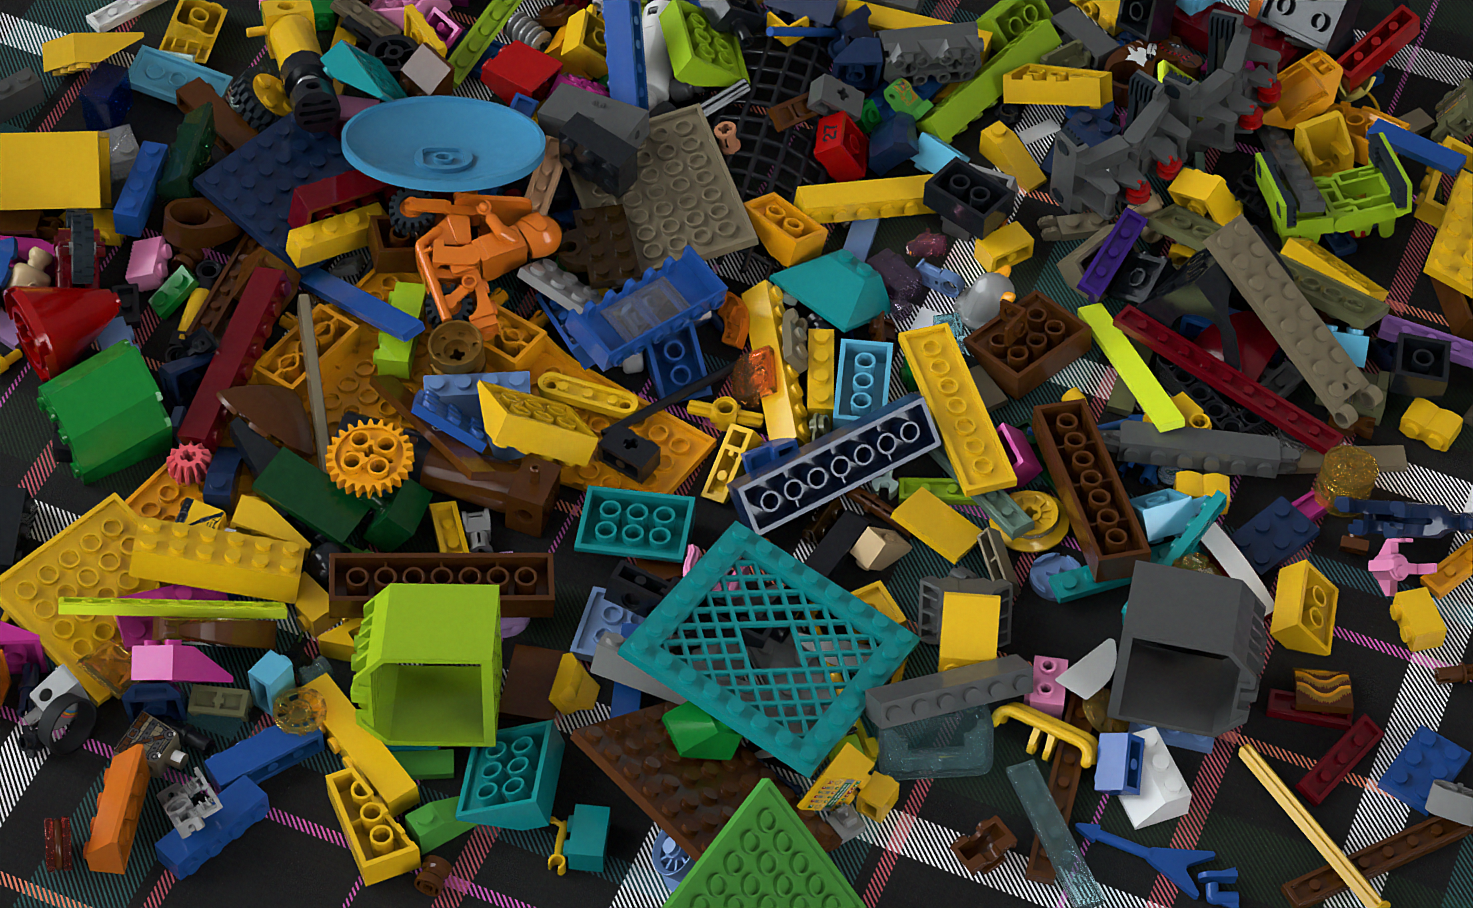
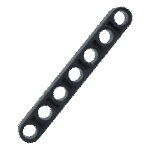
[761,509,872,644]

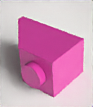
[425,7,465,49]

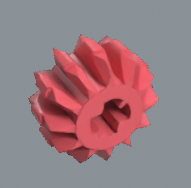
[166,441,212,487]

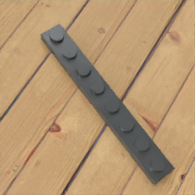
[1256,124,1326,213]

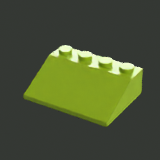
[659,0,751,87]

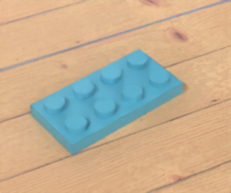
[123,44,233,105]

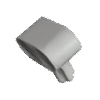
[1425,779,1473,826]

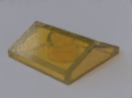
[76,638,147,700]

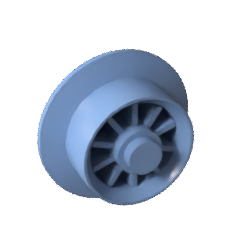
[652,829,696,892]

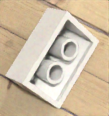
[1117,727,1192,830]

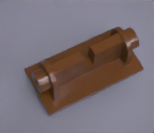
[868,310,896,360]

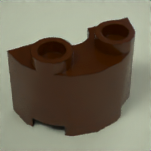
[950,815,1017,876]

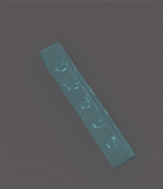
[1006,759,1104,908]

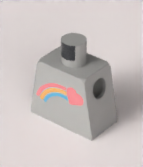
[23,663,91,730]

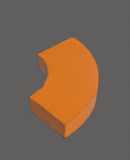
[717,291,749,350]

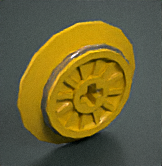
[989,490,1070,553]

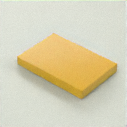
[890,487,982,565]

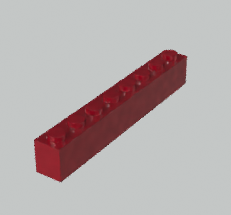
[177,267,291,454]

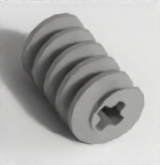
[503,11,552,53]

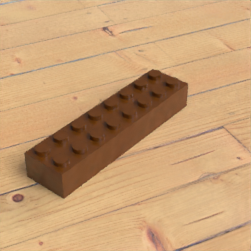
[1031,398,1152,583]
[329,553,555,618]

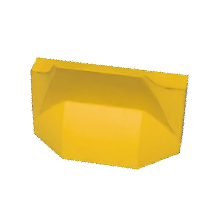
[548,652,601,716]

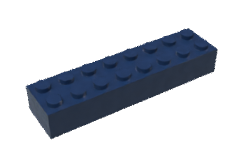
[726,393,942,535]

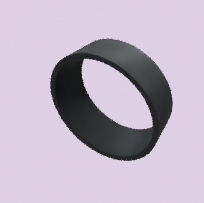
[38,693,96,756]

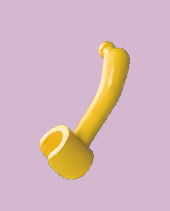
[548,816,568,876]

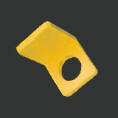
[767,11,809,47]

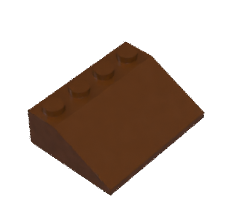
[963,289,1092,401]

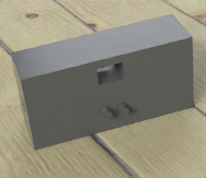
[537,82,650,149]

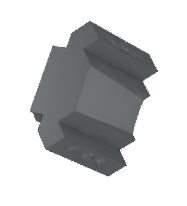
[917,575,1013,647]

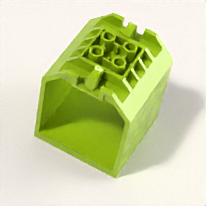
[350,583,503,747]

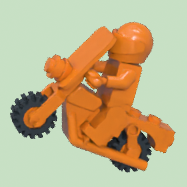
[389,188,562,341]

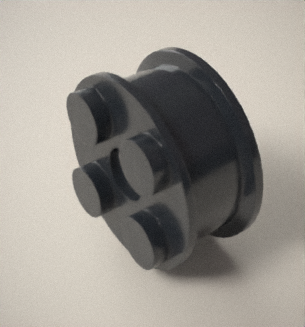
[368,34,419,84]

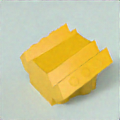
[159,0,228,64]

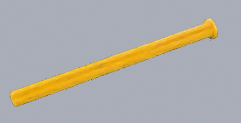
[1238,743,1391,908]

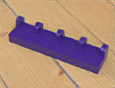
[1076,207,1148,304]

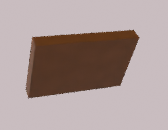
[499,644,570,723]

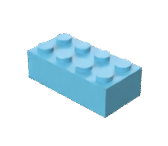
[832,338,893,431]

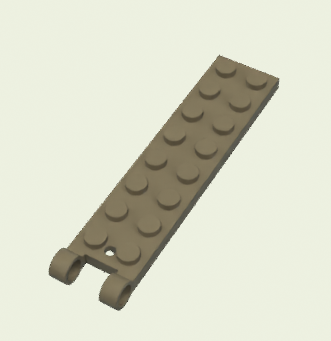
[1203,213,1383,429]

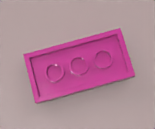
[115,584,235,652]

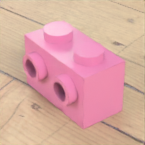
[1023,655,1068,720]

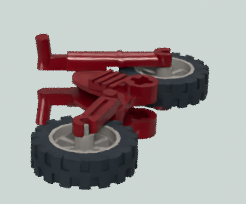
[53,208,105,289]

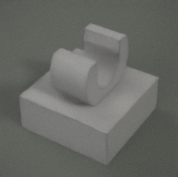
[825,804,866,845]

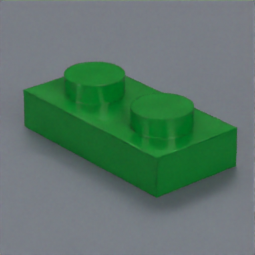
[148,265,200,320]

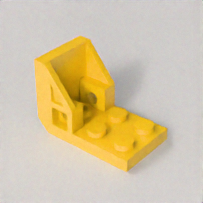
[1294,110,1366,198]

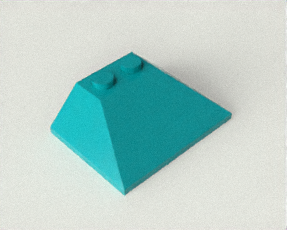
[769,249,892,333]

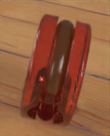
[44,816,72,872]

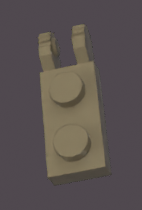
[1037,212,1109,241]
[782,308,808,374]

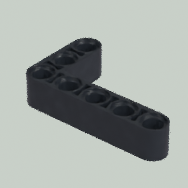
[1154,354,1279,436]

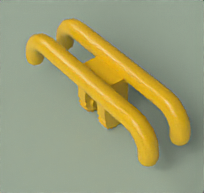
[989,702,1099,768]

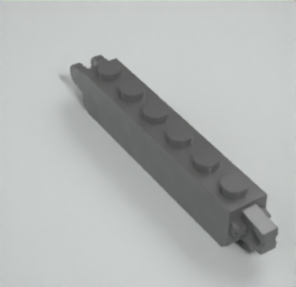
[1099,420,1301,478]

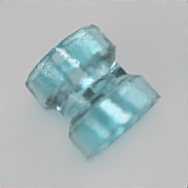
[296,655,335,686]

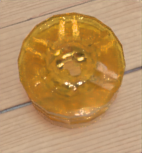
[1313,445,1379,517]

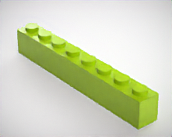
[915,18,1062,144]

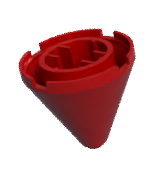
[3,286,122,382]

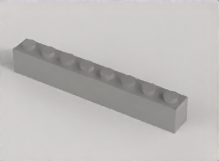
[590,631,816,733]

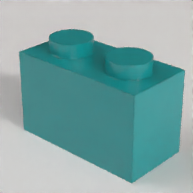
[563,804,611,872]

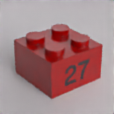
[814,110,869,183]

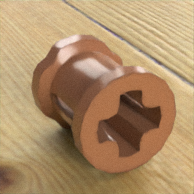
[714,121,741,155]

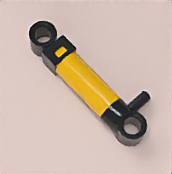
[165,260,222,363]

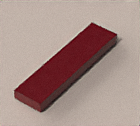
[1295,713,1385,807]

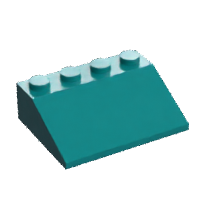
[320,39,408,102]
[574,485,696,563]
[455,719,565,831]

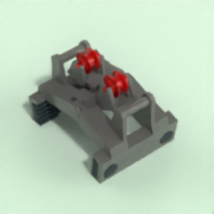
[1162,9,1282,164]
[1049,69,1191,220]

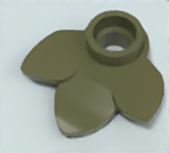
[809,413,830,441]

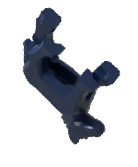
[1334,496,1473,539]

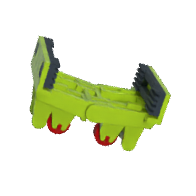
[1255,132,1412,248]

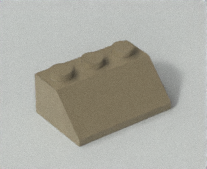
[1056,224,1140,304]

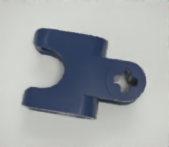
[828,4,874,60]

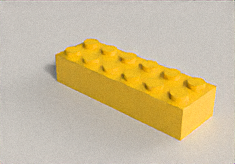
[128,516,305,604]

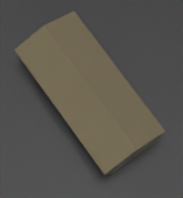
[977,527,1021,596]

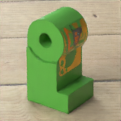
[884,78,934,123]

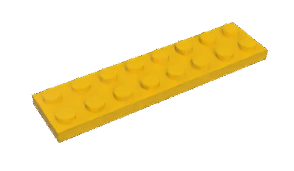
[898,322,1017,497]

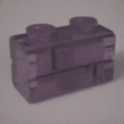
[866,248,922,304]

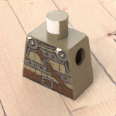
[113,711,188,778]

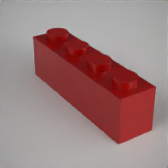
[1336,4,1420,93]

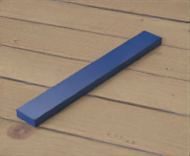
[298,267,425,342]

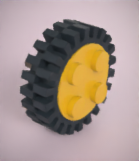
[231,66,292,133]

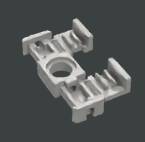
[156,767,223,839]

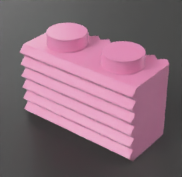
[125,236,172,292]

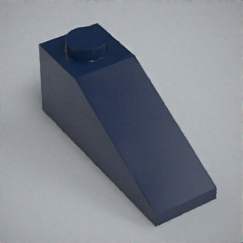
[203,446,244,515]

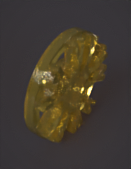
[273,687,327,736]
[1082,688,1130,733]

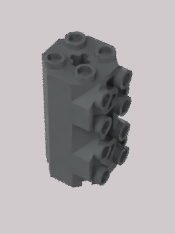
[874,21,984,87]

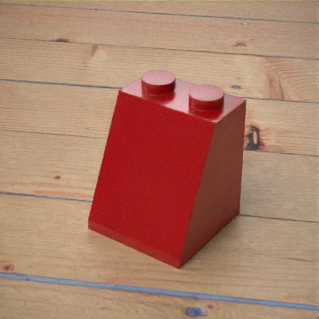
[480,40,563,106]

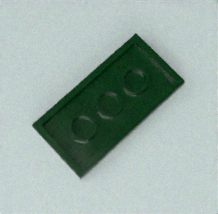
[251,446,372,545]

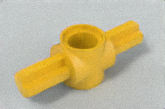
[687,396,764,431]

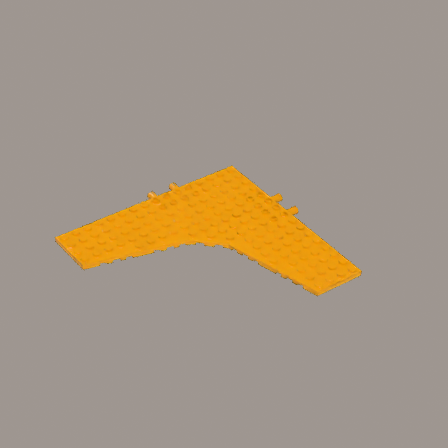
[124,268,717,528]

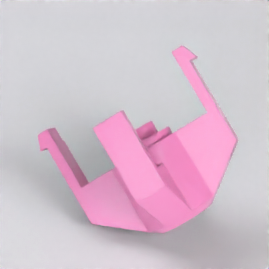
[1368,538,1437,597]

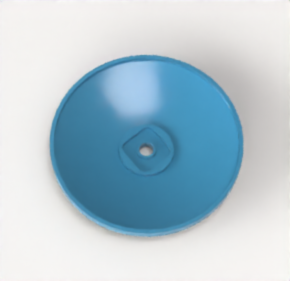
[341,95,546,192]

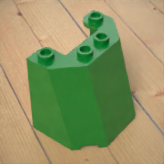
[36,339,173,485]

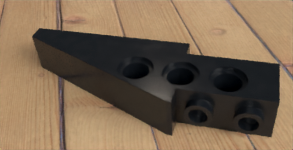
[229,416,333,547]
[603,559,774,649]

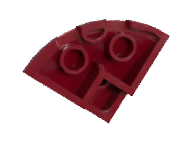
[1193,311,1281,382]

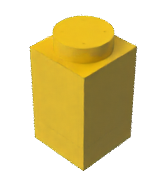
[0,131,112,210]

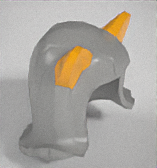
[953,265,1016,331]

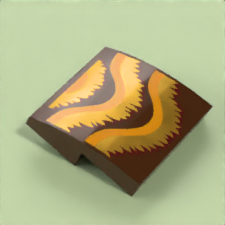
[1292,668,1354,714]

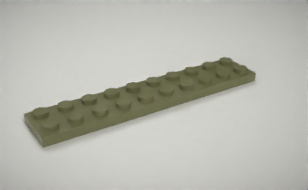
[1146,203,1390,330]

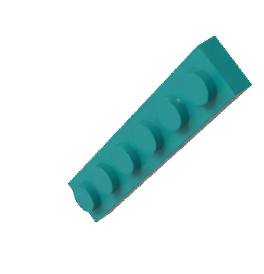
[1121,490,1227,625]
[1048,541,1208,604]

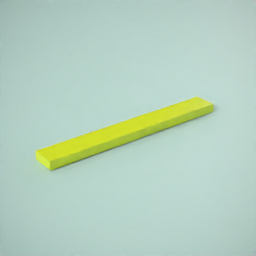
[1077,302,1185,433]
[58,597,288,619]

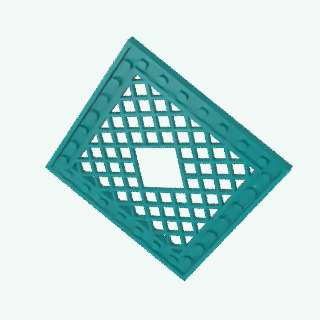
[617,521,921,779]

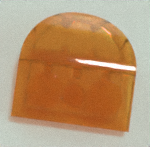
[731,345,777,407]

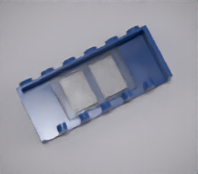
[565,245,728,372]

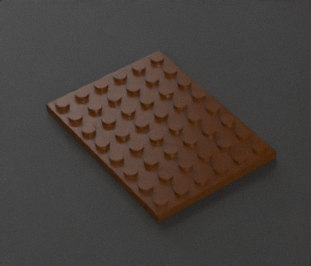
[570,701,843,862]

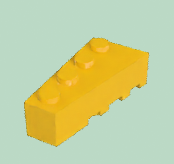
[1003,63,1113,109]
[325,766,421,886]

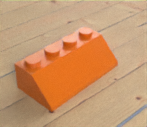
[83,744,151,874]

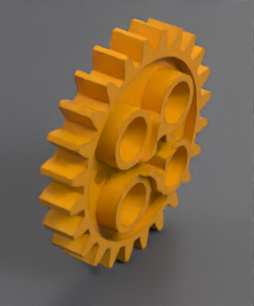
[325,419,415,499]

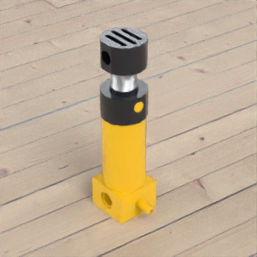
[246,0,341,133]

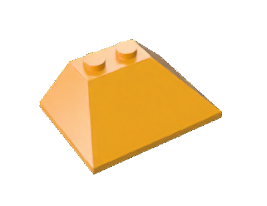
[1257,48,1343,130]

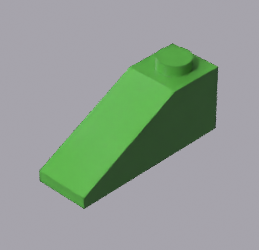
[405,796,479,855]

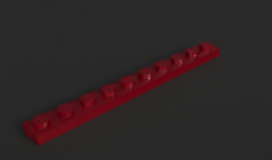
[1113,304,1344,458]

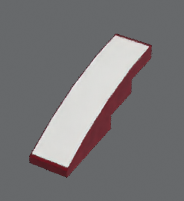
[1197,521,1275,622]

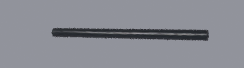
[601,355,751,438]

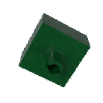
[357,478,433,553]

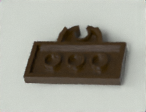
[556,204,642,290]

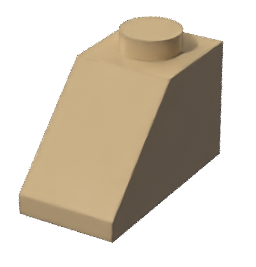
[850,526,913,571]

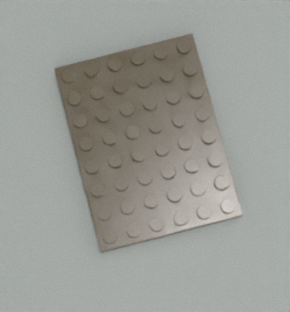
[566,103,759,289]

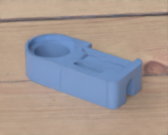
[914,258,965,298]

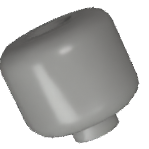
[618,352,644,374]

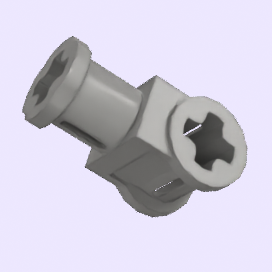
[461,508,493,553]

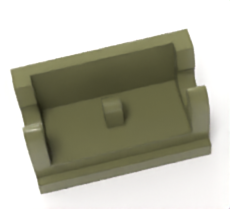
[1040,38,1091,70]
[188,684,253,722]

